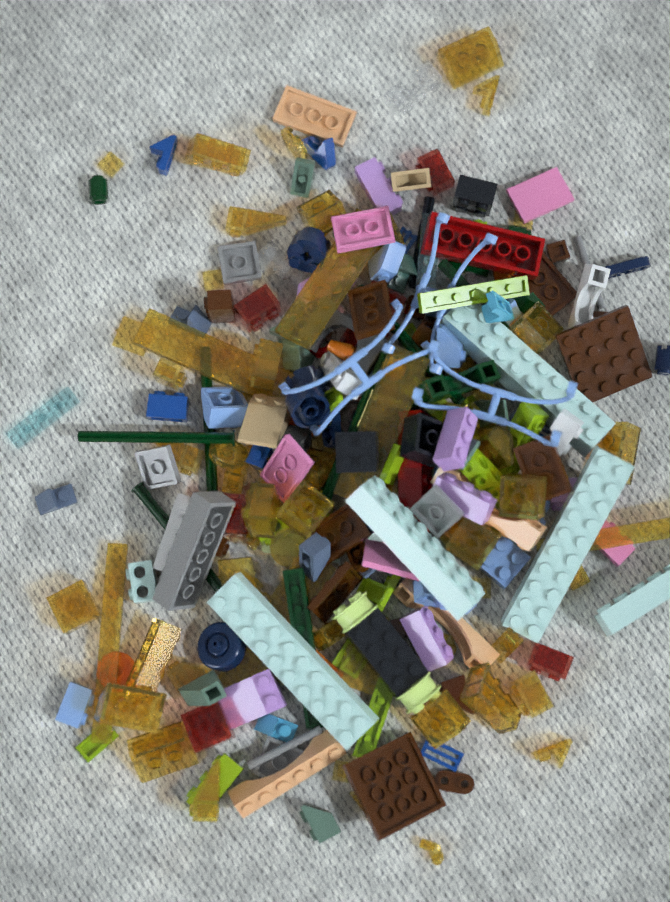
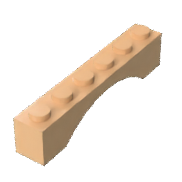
[430,467,547,551]
[393,578,500,677]
[227,729,347,818]

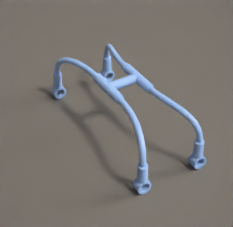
[382,212,498,375]
[278,299,431,436]
[412,340,578,447]

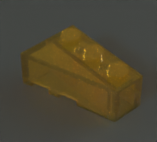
[183,133,251,177]
[460,662,522,734]

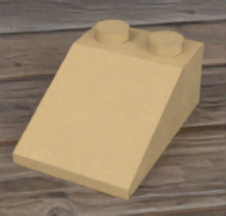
[238,393,291,448]

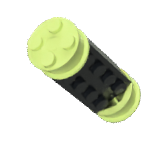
[331,591,441,714]

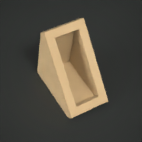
[391,168,431,192]

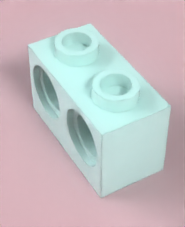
[126,560,157,604]

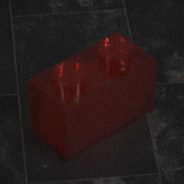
[415,148,455,196]
[526,642,574,682]

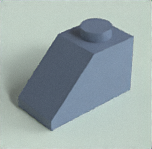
[299,533,331,582]

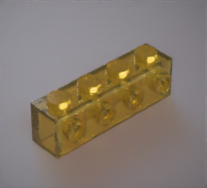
[122,618,182,704]

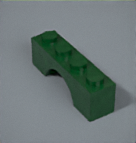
[417,359,501,404]

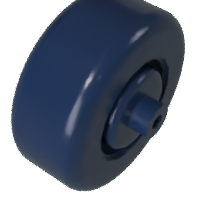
[197,622,246,672]

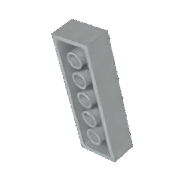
[152,491,236,611]

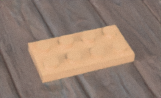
[272,85,357,148]

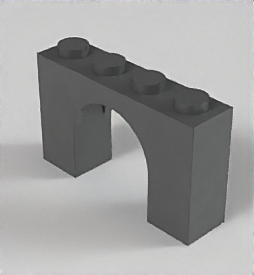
[296,300,387,377]

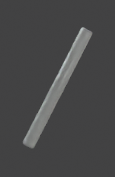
[574,236,605,310]
[247,726,323,769]

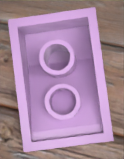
[220,669,287,729]

